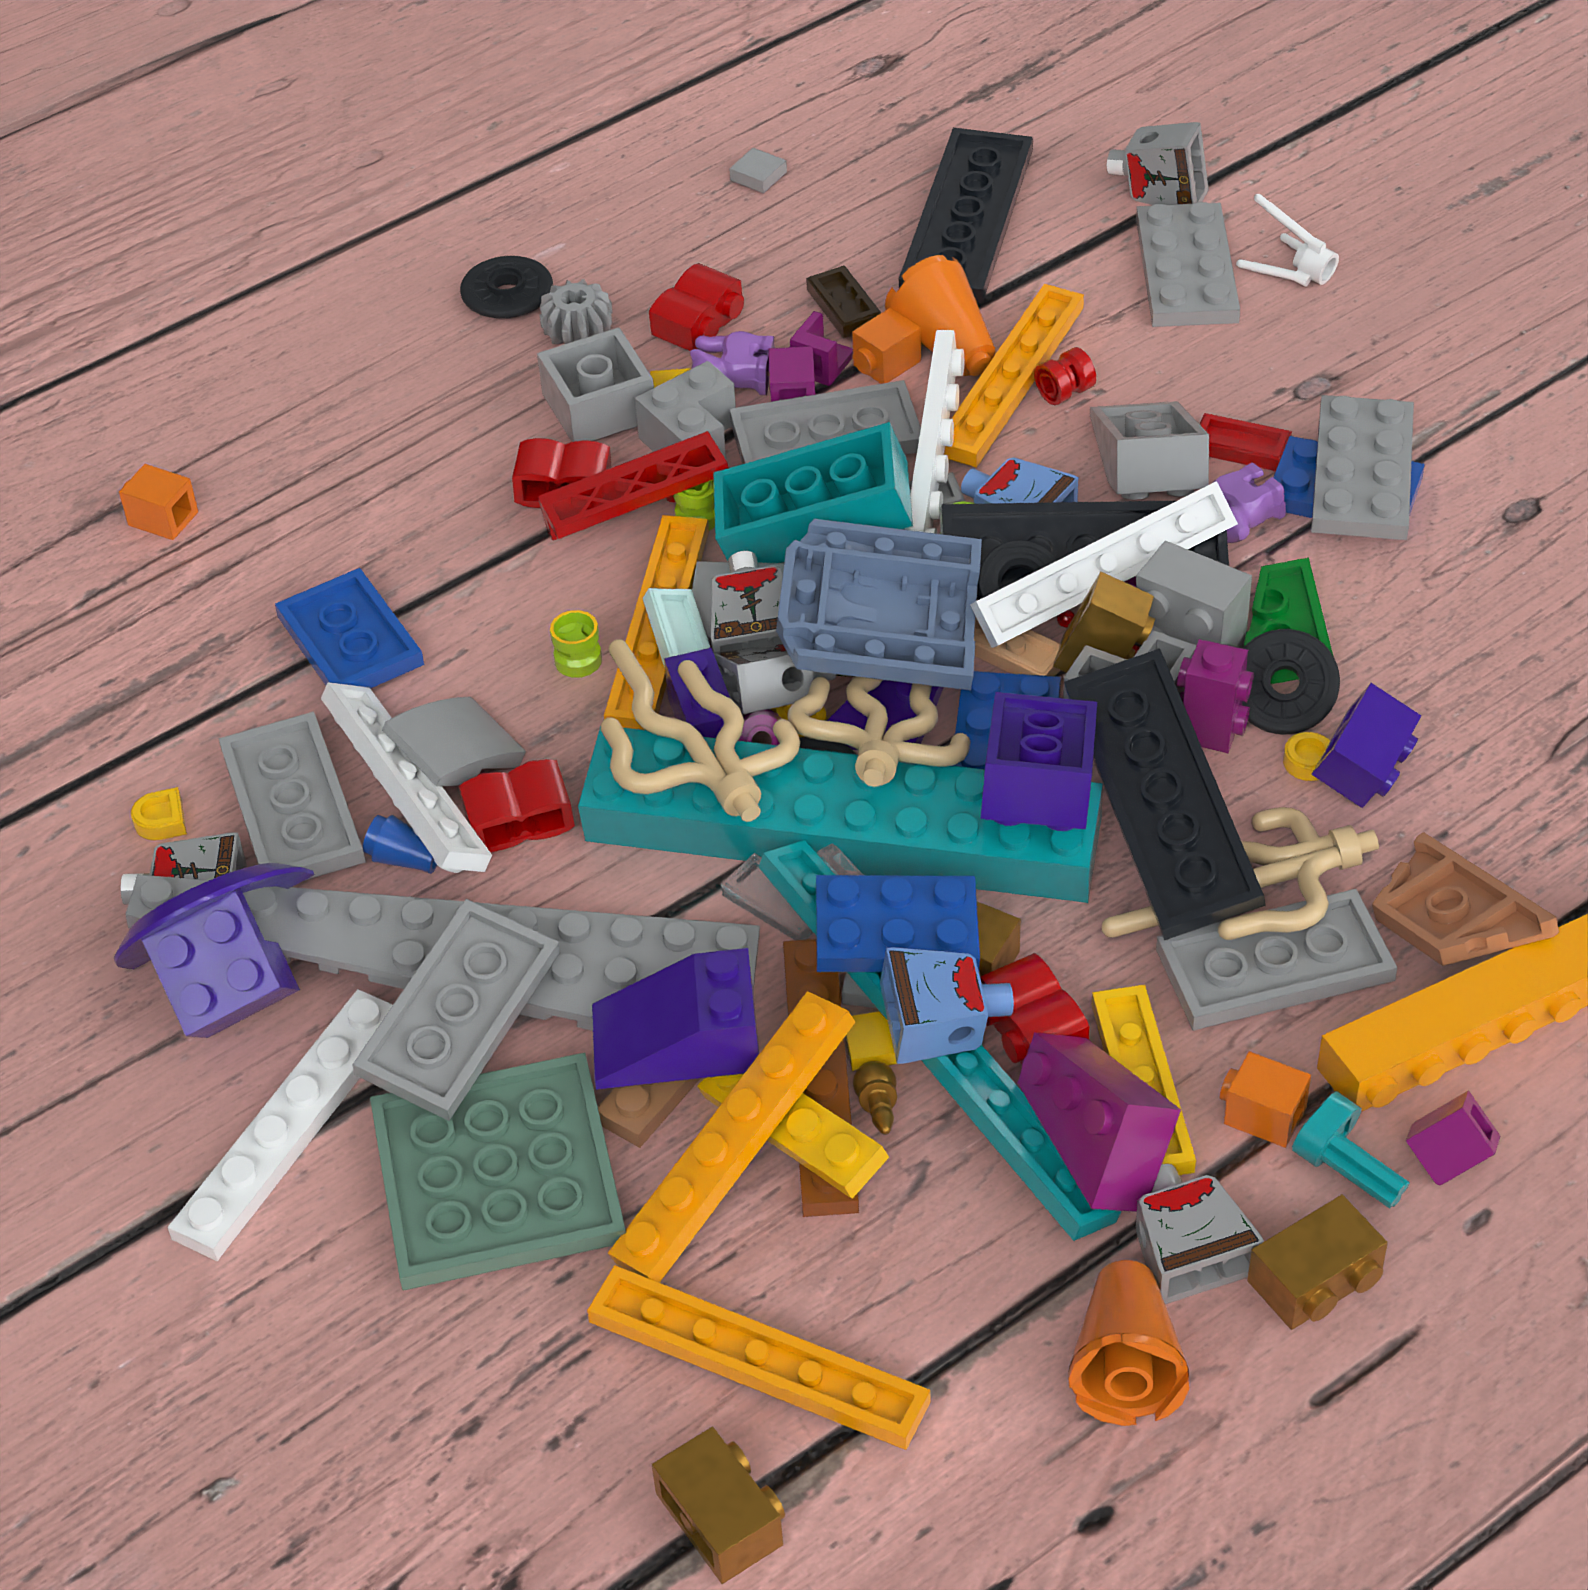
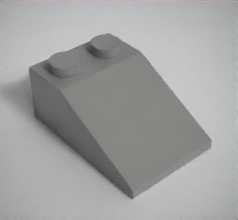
[1090,401,1209,500]

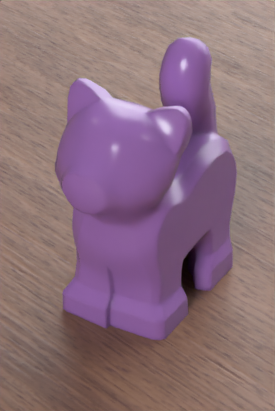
[690,331,775,395]
[1213,463,1286,543]

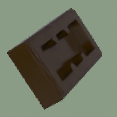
[806,265,881,338]

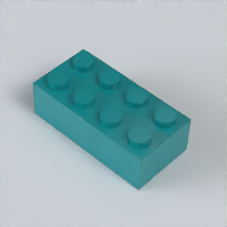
[714,422,913,563]

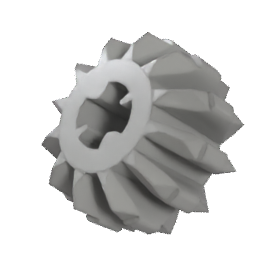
[539,279,613,344]

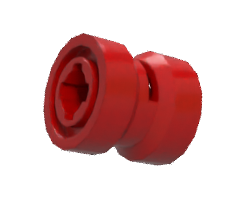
[1034,347,1097,406]

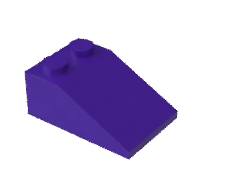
[980,692,1097,831]
[592,948,759,1090]

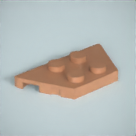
[1372,832,1559,966]

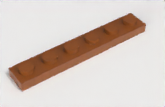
[783,939,859,1217]

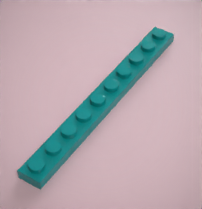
[759,840,1121,1241]

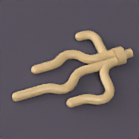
[601,639,800,822]
[787,676,970,787]
[1101,807,1379,940]

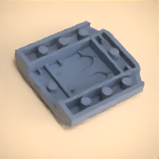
[776,519,982,690]

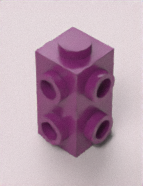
[1177,639,1254,754]

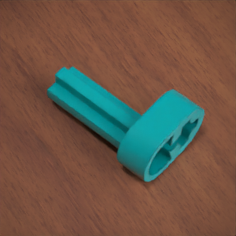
[1292,1091,1410,1209]

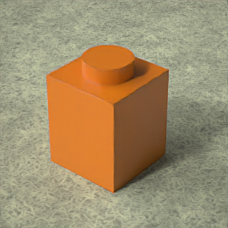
[852,308,921,384]
[119,464,199,540]
[1219,1051,1311,1148]

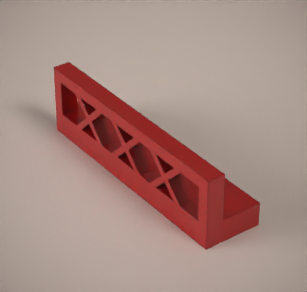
[537,431,729,541]

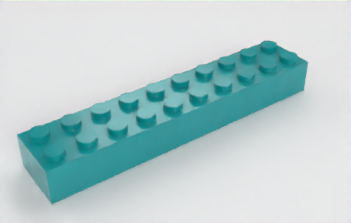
[578,726,1103,903]

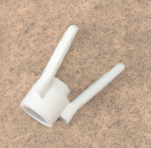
[1236,194,1339,287]

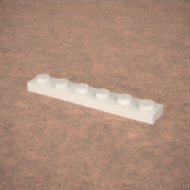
[905,330,964,534]
[970,481,1238,648]
[321,682,492,873]
[167,989,393,1261]

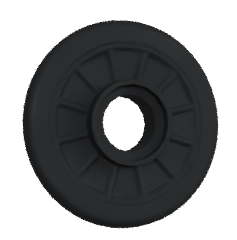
[460,256,553,318]
[1242,629,1340,735]

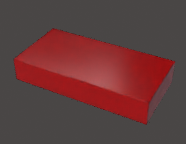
[1200,413,1292,471]

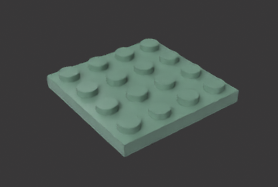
[370,1053,626,1291]

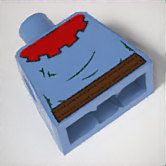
[961,458,1079,504]
[880,947,1014,1064]

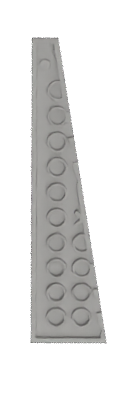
[126,875,760,1031]

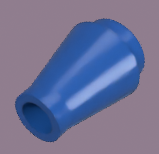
[363,815,438,874]

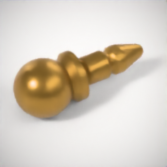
[853,1061,897,1135]

